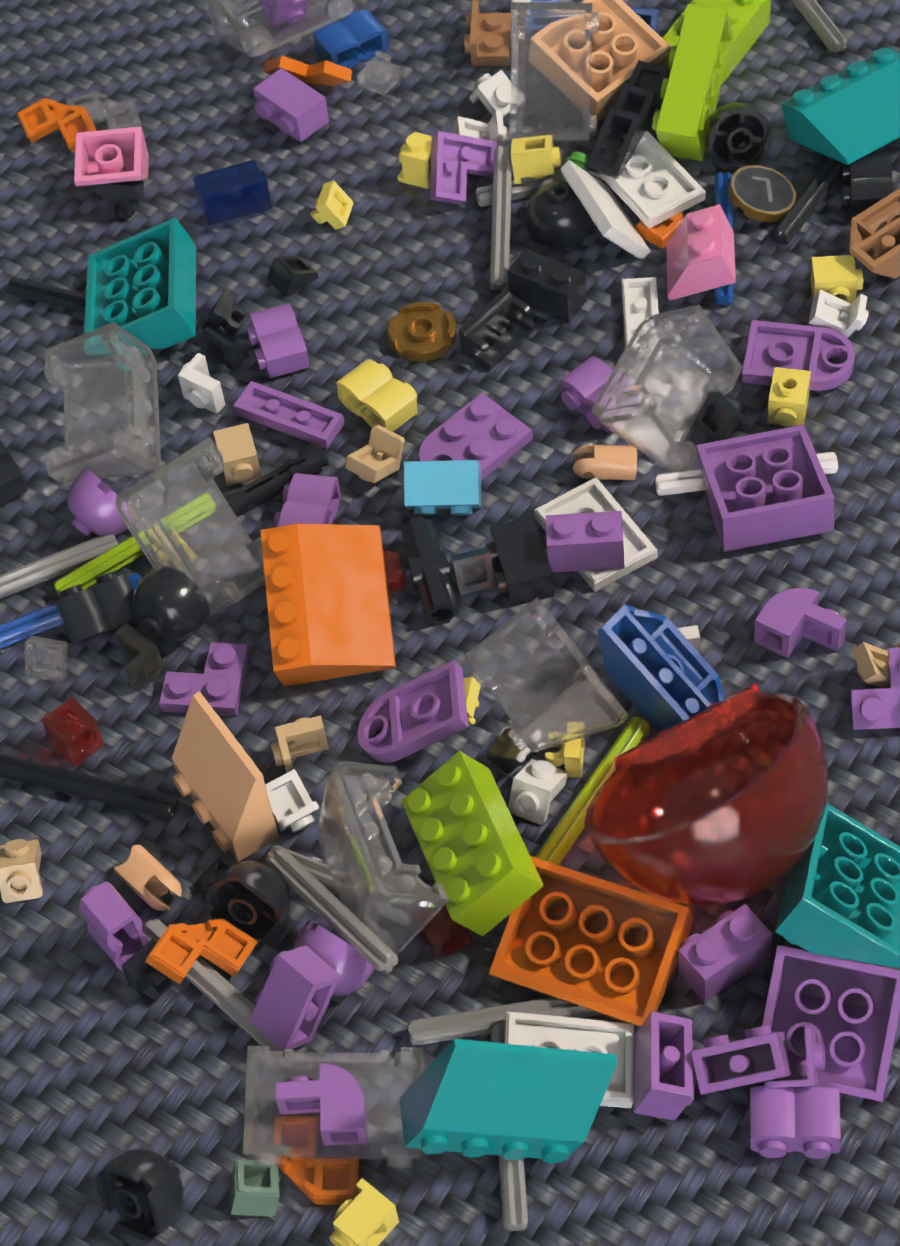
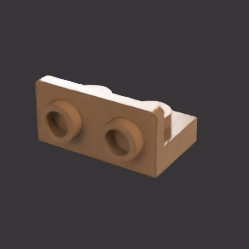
[464,0,512,67]

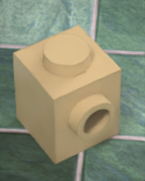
[211,423,262,486]

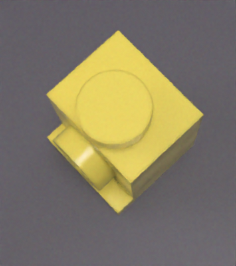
[398,132,432,189]
[511,135,561,185]
[329,1178,399,1246]

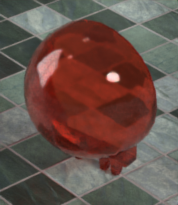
[584,683,828,906]

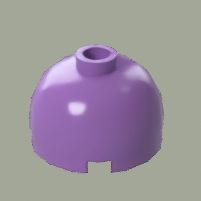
[67,467,140,537]
[294,919,375,996]

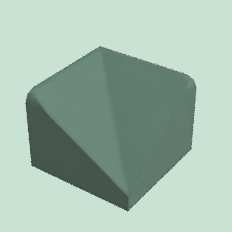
[230,1159,279,1217]

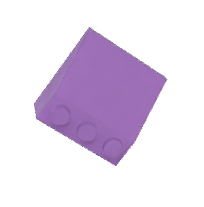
[696,425,835,552]
[762,945,900,1102]

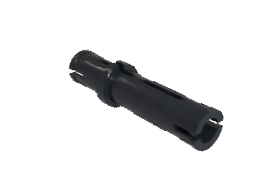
[224,445,329,517]

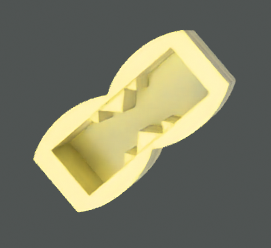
[336,359,418,432]

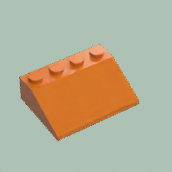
[260,524,396,687]
[489,856,694,1027]

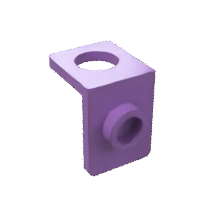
[764,1025,826,1088]

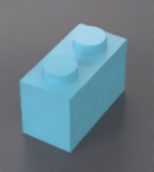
[404,460,481,516]

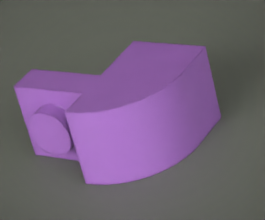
[754,588,847,658]
[276,1063,368,1146]

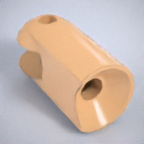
[572,445,637,480]
[114,845,182,911]

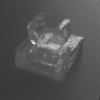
[357,51,402,96]
[25,636,68,682]

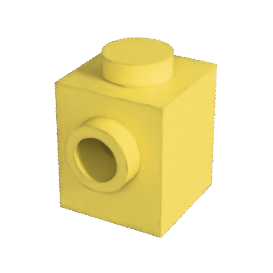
[810,255,863,304]
[767,367,811,427]

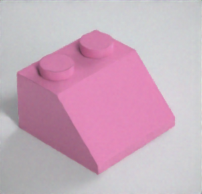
[74,126,149,186]
[666,204,736,300]

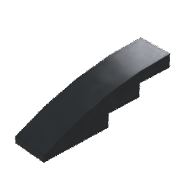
[586,60,670,179]

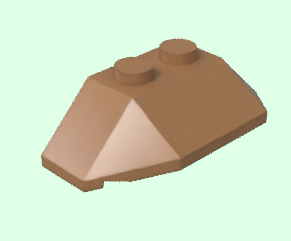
[849,188,900,279]

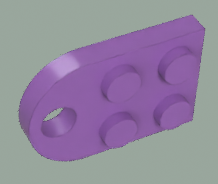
[742,320,855,391]
[419,393,533,481]
[357,660,469,763]

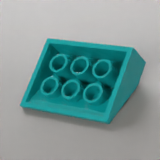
[781,47,900,165]
[83,217,196,351]
[775,800,900,968]
[399,1039,618,1164]

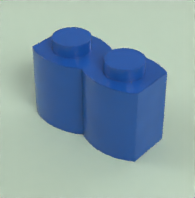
[313,10,388,69]

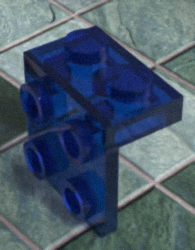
[193,161,272,226]

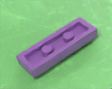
[233,381,345,449]

